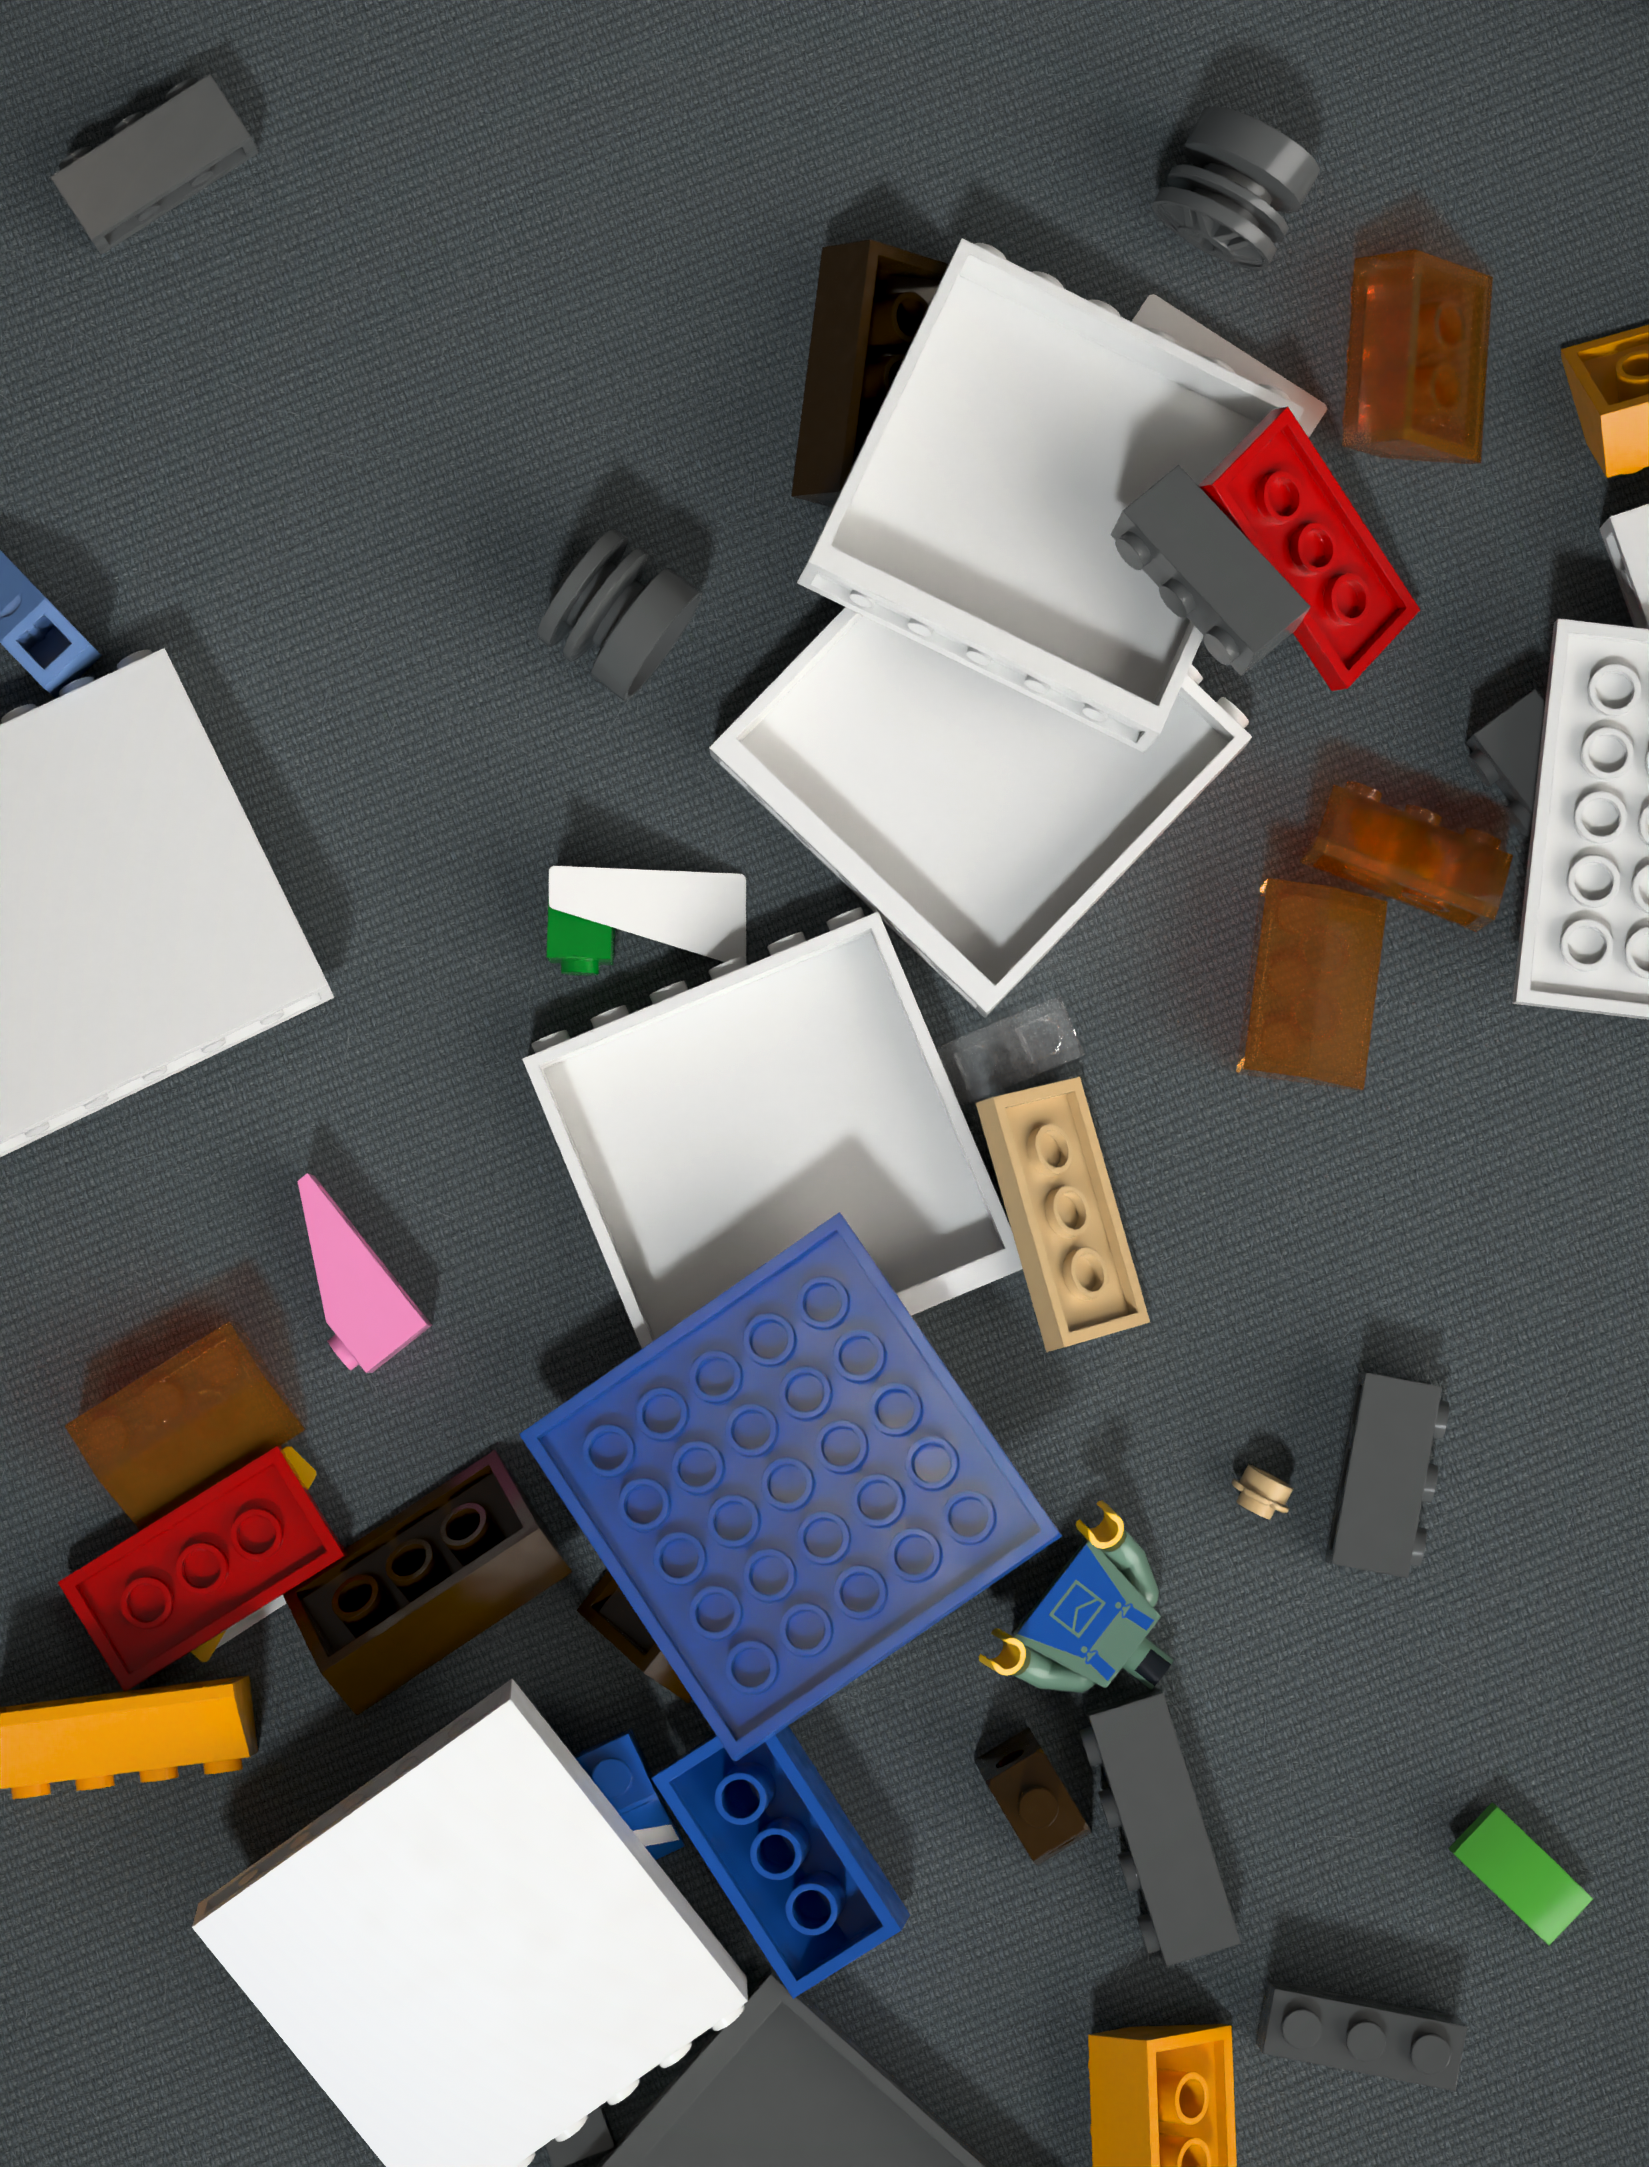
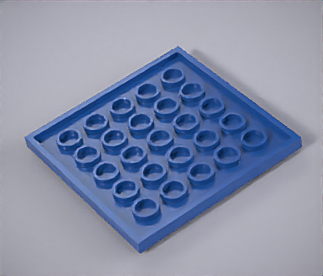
[519,1212,1062,1761]

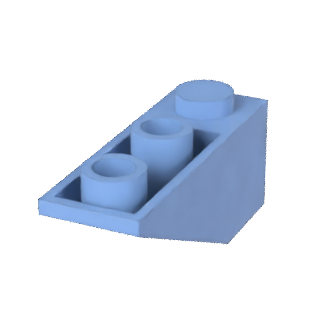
[0,550,102,698]

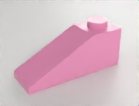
[297,1173,432,1373]

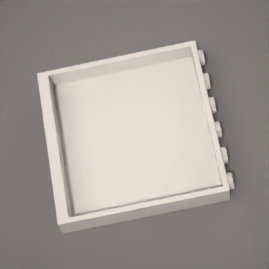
[797,238,1305,753]
[709,607,1252,1018]
[0,648,334,1157]
[522,907,1023,1349]
[192,1678,748,2167]

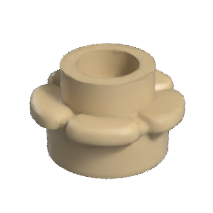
[1232,1464,1294,1520]

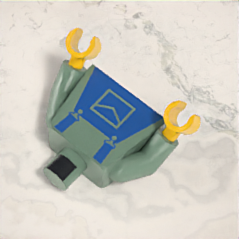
[979,1501,1174,1693]

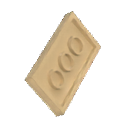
[976,1077,1150,1352]

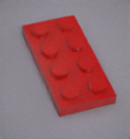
[1198,406,1420,691]
[58,1446,347,1692]

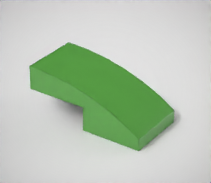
[1448,1802,1593,1946]

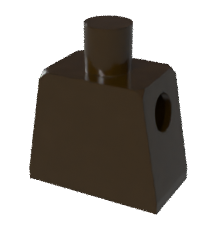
[974,1726,1092,1866]

